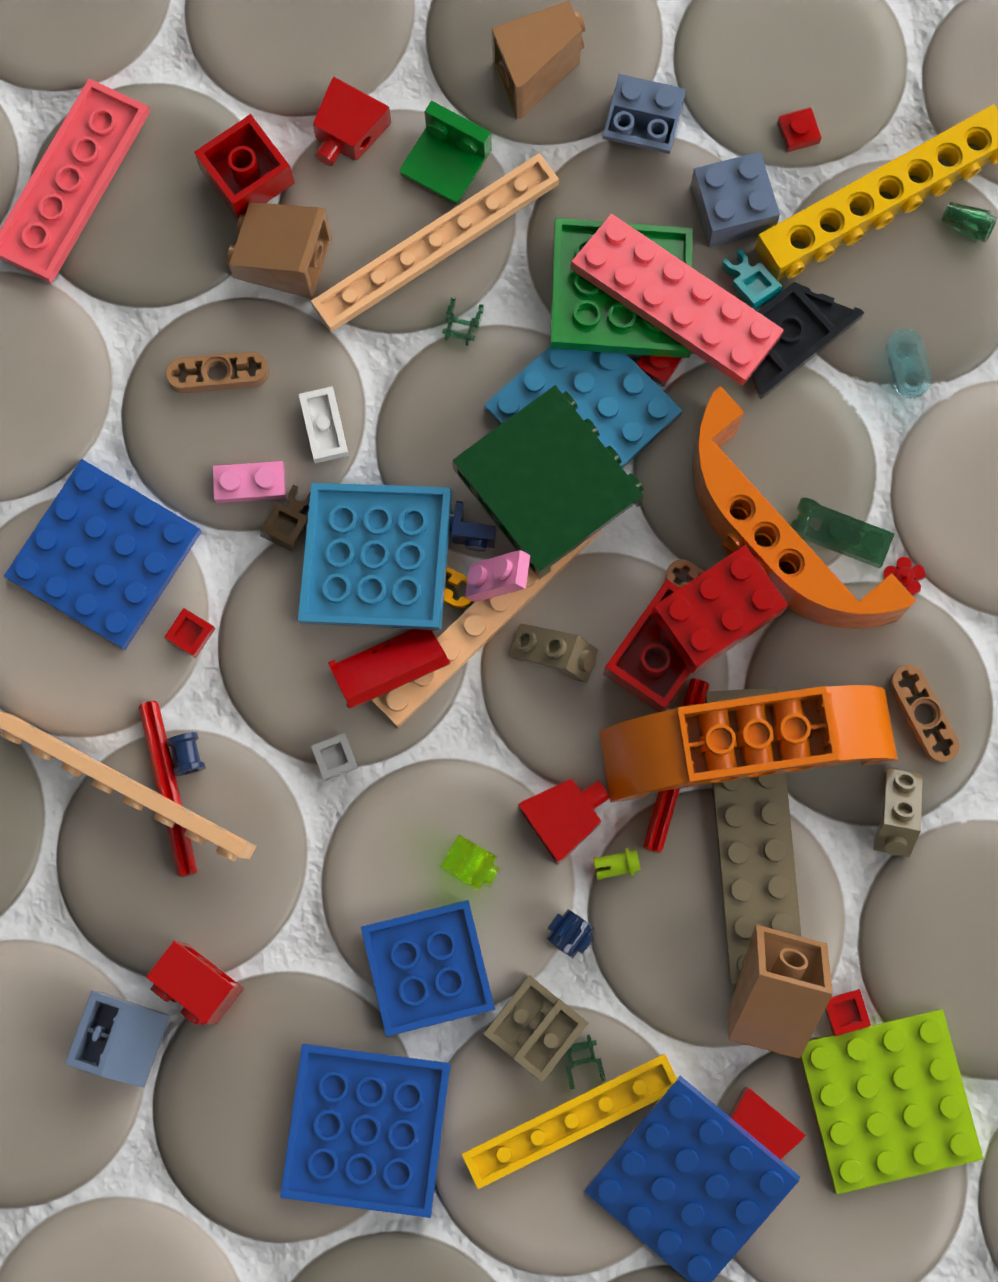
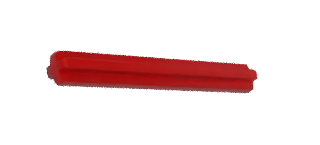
[643,678,709,853]
[139,701,197,877]

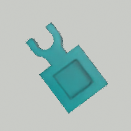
[722,249,782,310]

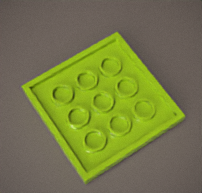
[800,1009,984,1195]

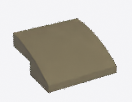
[483,975,589,1082]

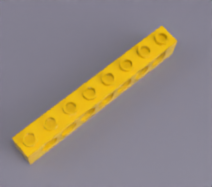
[755,104,998,281]

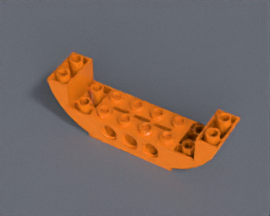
[599,685,898,803]

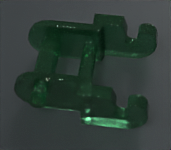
[442,297,484,346]
[565,1034,606,1090]

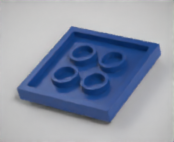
[361,900,495,1037]

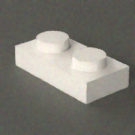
[299,386,349,464]

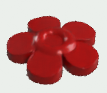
[884,557,926,596]

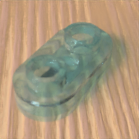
[886,328,932,399]

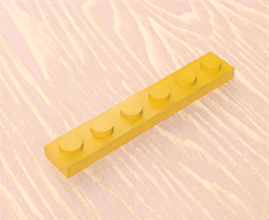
[462,1053,677,1189]

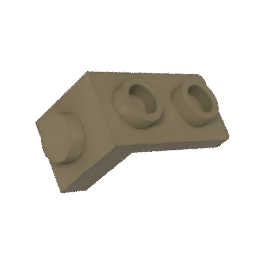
[509,623,598,683]
[873,768,923,857]

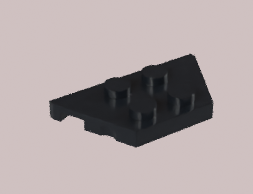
[752,282,864,400]

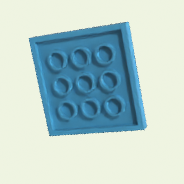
[484,346,683,469]
[298,483,453,630]

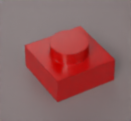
[777,107,822,153]
[637,355,683,387]
[164,608,216,658]
[825,989,871,1036]

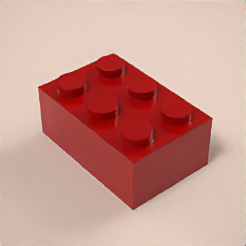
[651,545,788,674]
[603,579,692,712]

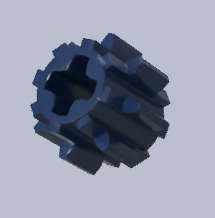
[546,909,594,959]

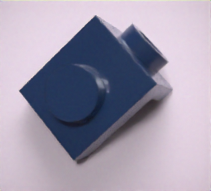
[450,501,496,552]

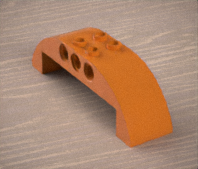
[692,386,917,629]

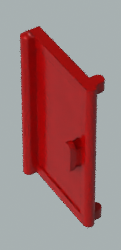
[328,629,450,709]

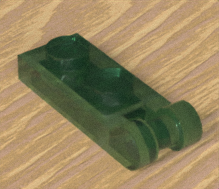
[790,497,895,569]

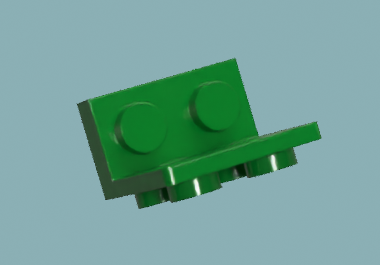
[400,100,492,205]

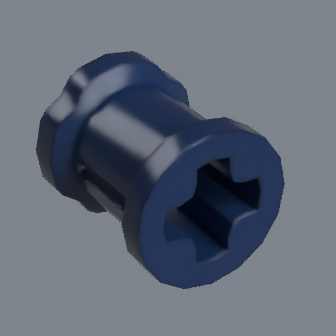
[166,732,206,776]

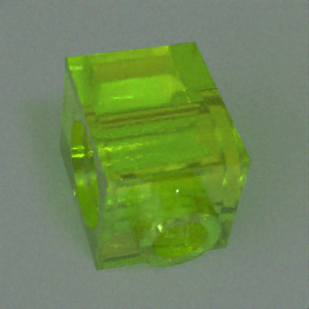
[440,835,500,891]

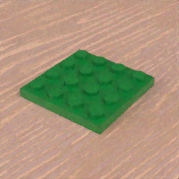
[550,218,693,358]

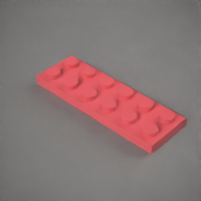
[0,78,150,284]
[570,213,784,386]

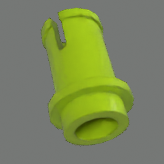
[593,847,641,881]

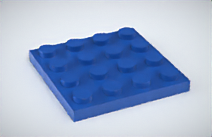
[4,459,202,650]
[280,1044,451,1218]
[584,1075,800,1282]

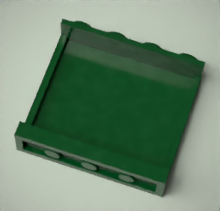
[452,385,644,580]

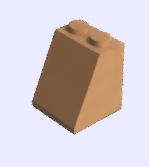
[492,0,585,119]
[226,202,332,299]
[727,924,833,1059]

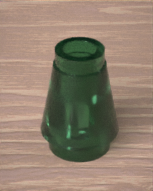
[942,202,997,243]

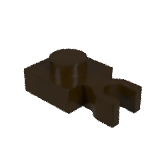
[260,484,310,551]

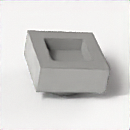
[311,733,358,781]

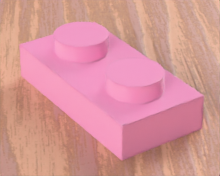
[213,461,286,504]
[465,550,530,602]

